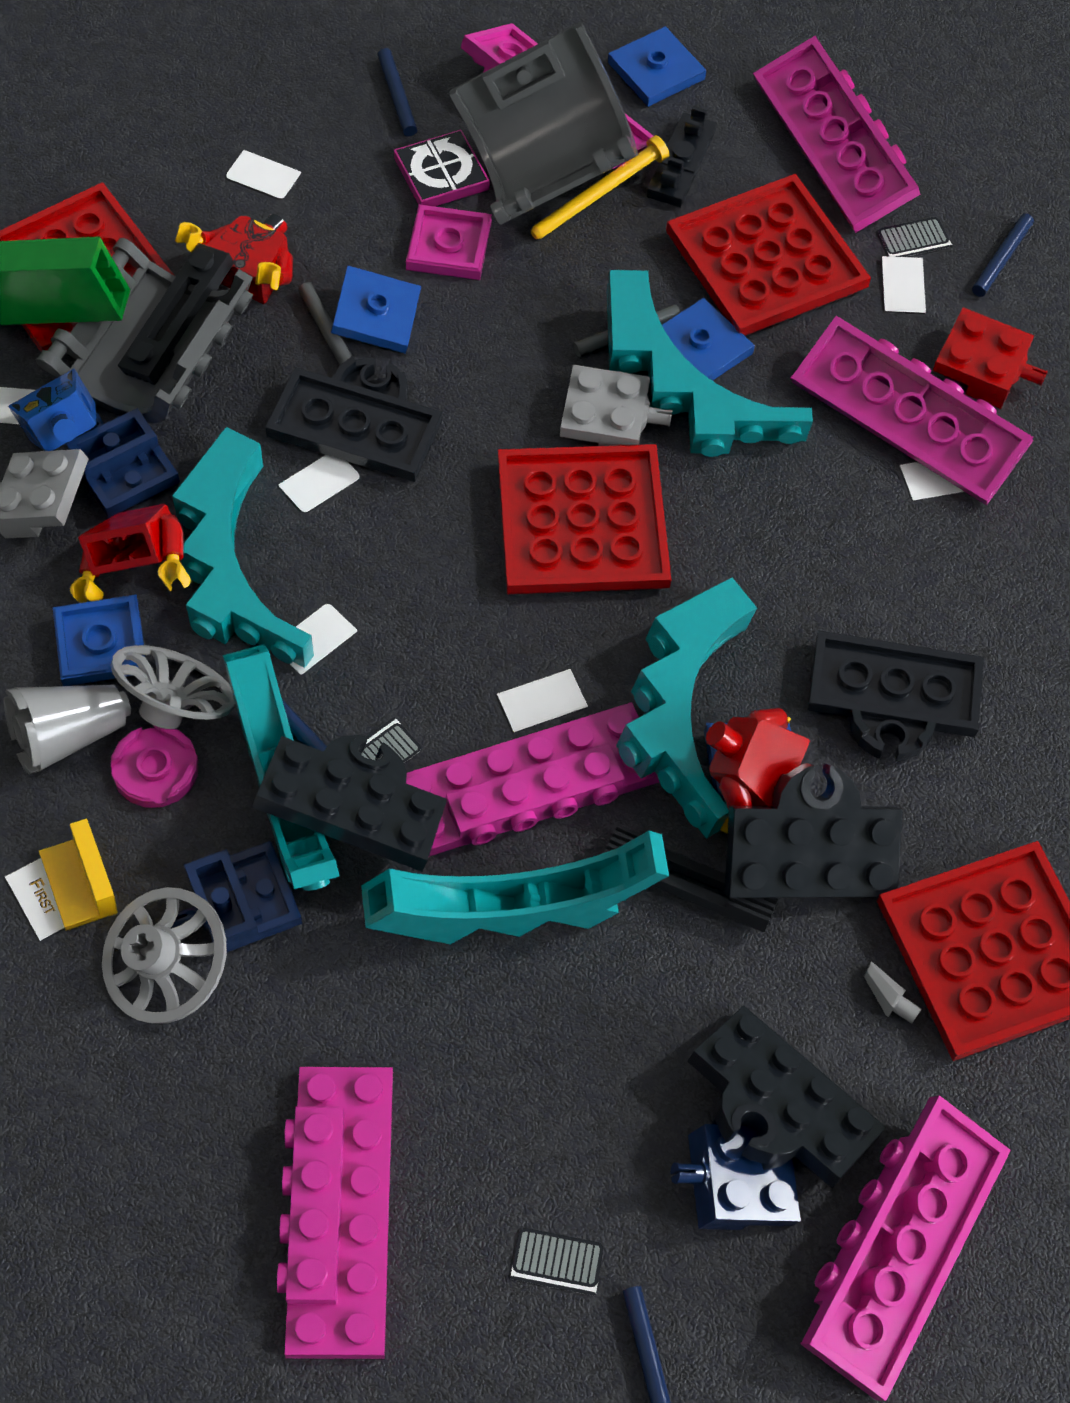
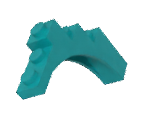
[606,270,813,457]
[172,427,314,668]
[616,577,757,839]
[222,644,340,891]
[361,831,669,945]

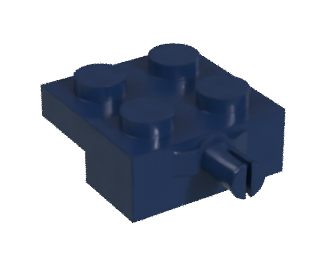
[66,408,180,518]
[172,841,303,952]
[670,1124,801,1230]

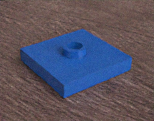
[608,26,706,107]
[331,266,421,354]
[662,298,755,381]
[52,594,146,686]

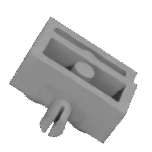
[560,365,672,446]
[0,449,89,538]

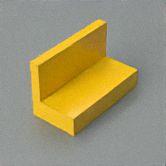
[39,818,118,931]

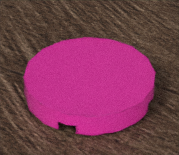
[111,725,198,808]

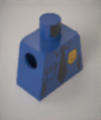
[8,368,97,451]

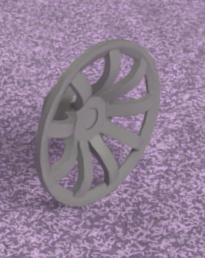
[111,645,235,729]
[102,887,227,1024]

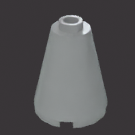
[4,685,131,774]

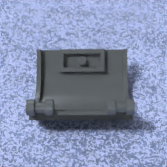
[450,21,638,225]
[36,238,253,423]

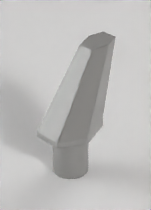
[864,961,921,1024]

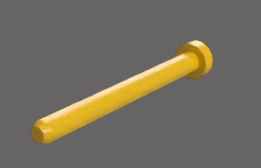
[531,135,669,239]

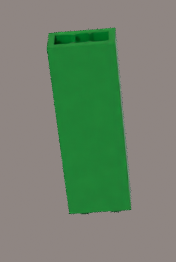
[0,237,131,325]

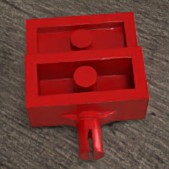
[933,307,1048,409]

